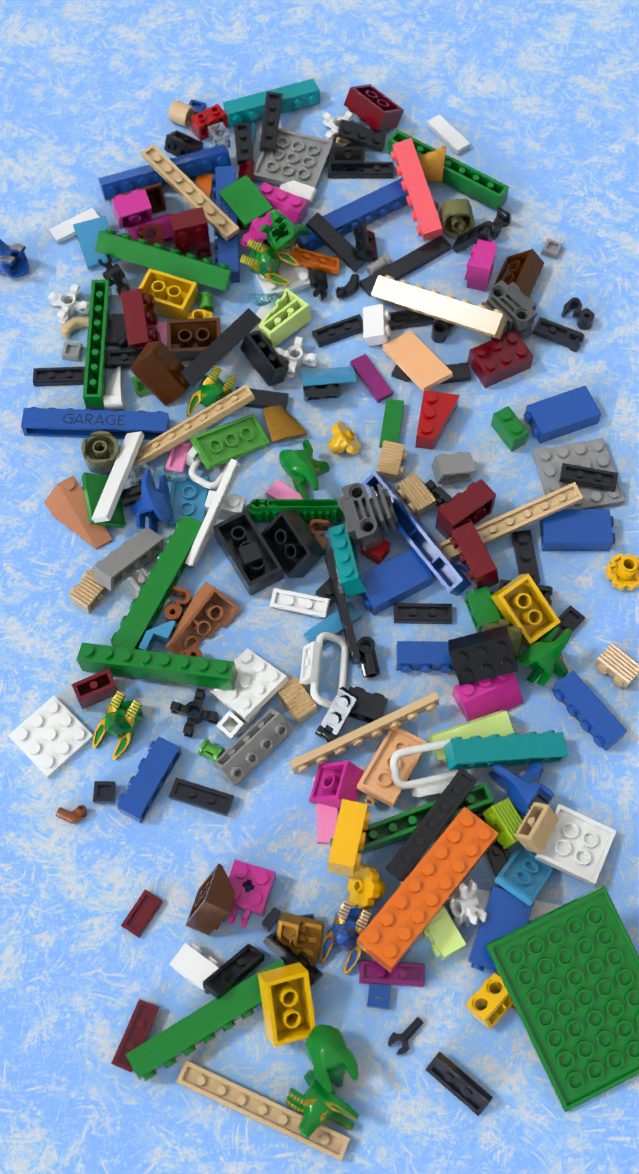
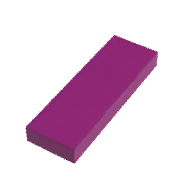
[350,354,393,403]
[359,960,425,987]

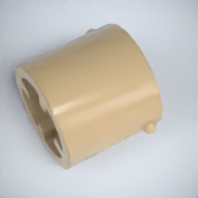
[168,100,195,127]

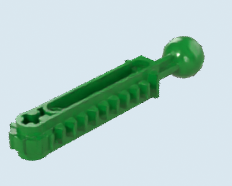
[247,498,344,523]

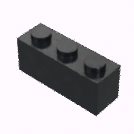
[240,330,289,386]

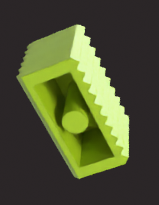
[483,798,523,849]

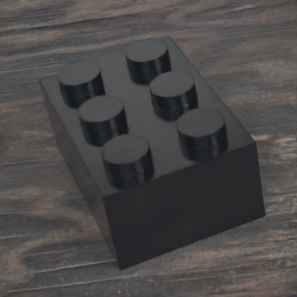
[261,509,325,578]
[448,625,519,685]

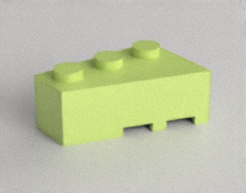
[259,288,312,348]

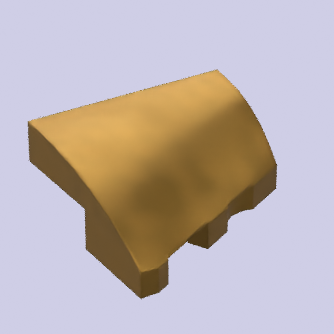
[418,146,447,182]
[262,406,308,443]
[276,912,325,967]

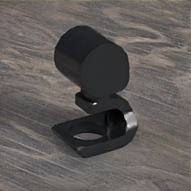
[489,206,511,240]
[561,297,595,330]

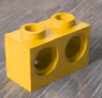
[466,972,513,1030]

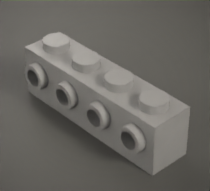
[93,527,164,591]
[212,708,292,786]

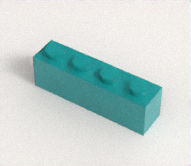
[328,523,366,598]

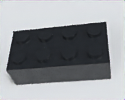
[213,510,284,596]

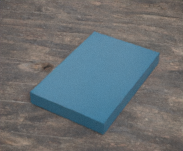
[73,216,121,269]
[300,366,357,386]
[167,475,210,527]
[494,843,555,906]

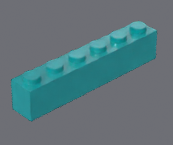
[223,79,320,127]
[444,730,569,771]

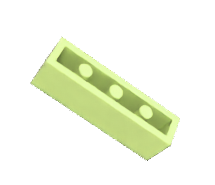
[427,710,514,762]
[399,876,466,961]

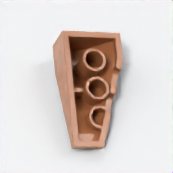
[44,475,113,550]
[165,582,241,655]

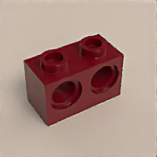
[137,223,165,248]

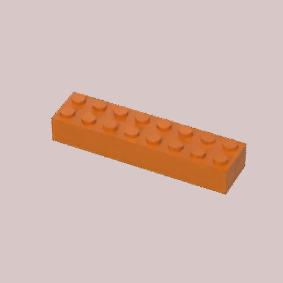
[356,807,499,973]

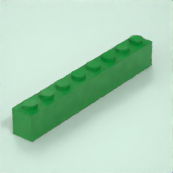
[387,129,509,210]
[95,228,234,291]
[83,280,112,409]
[111,515,203,649]
[76,642,238,690]
[330,782,494,856]
[126,958,285,1081]

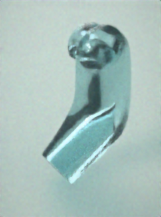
[249,292,280,306]
[155,467,186,482]

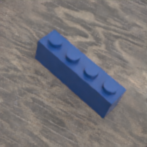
[396,641,455,673]
[552,670,627,751]
[117,736,182,823]

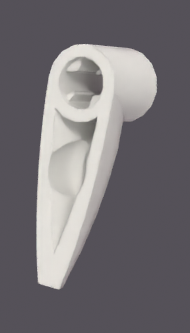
[103,366,124,411]

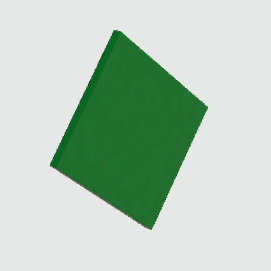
[485,885,639,1112]

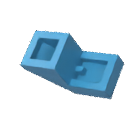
[139,620,177,651]

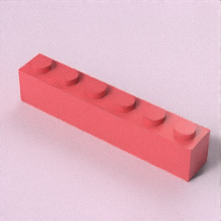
[391,138,443,241]

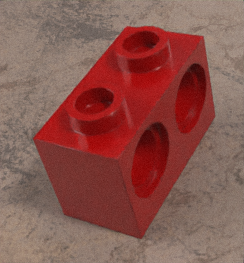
[190,104,228,141]

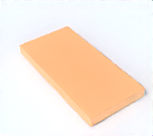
[382,331,453,392]
[356,727,428,807]

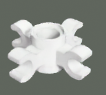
[322,110,354,143]
[48,284,90,324]
[275,336,317,378]
[448,880,487,930]

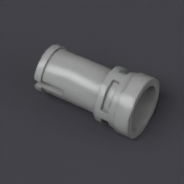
[366,253,392,275]

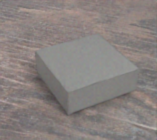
[541,238,563,260]
[61,342,83,361]

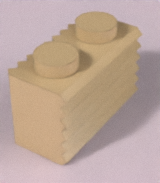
[376,440,408,483]
[396,473,437,517]
[69,567,109,614]
[595,642,639,689]
[276,676,319,725]
[514,802,560,854]

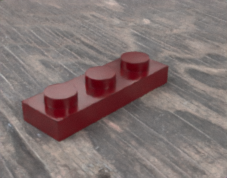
[111,999,159,1073]

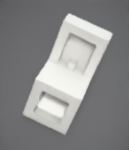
[280,180,317,203]
[217,709,262,739]

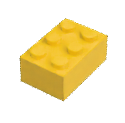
[138,268,199,320]
[490,573,561,645]
[328,799,371,877]
[258,962,315,1047]

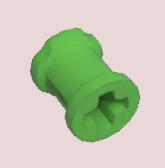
[198,291,214,313]
[198,739,225,762]

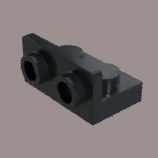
[164,130,204,157]
[354,221,378,262]
[303,384,341,401]

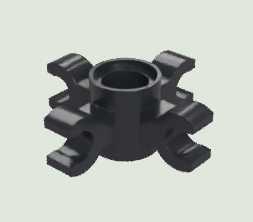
[97,254,130,296]
[170,688,219,738]

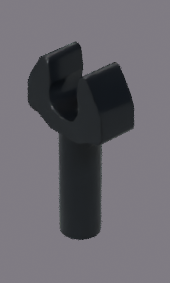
[388,1017,424,1055]

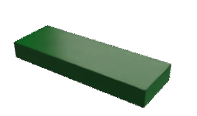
[379,399,404,448]

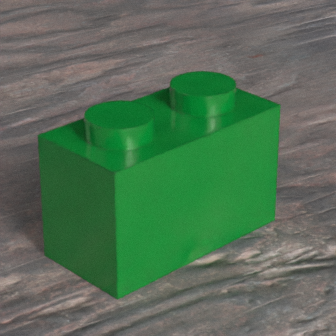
[491,406,529,452]
[464,586,503,633]

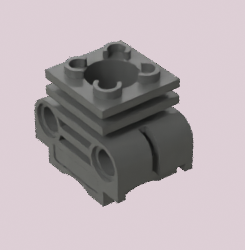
[481,280,538,341]
[337,483,399,551]

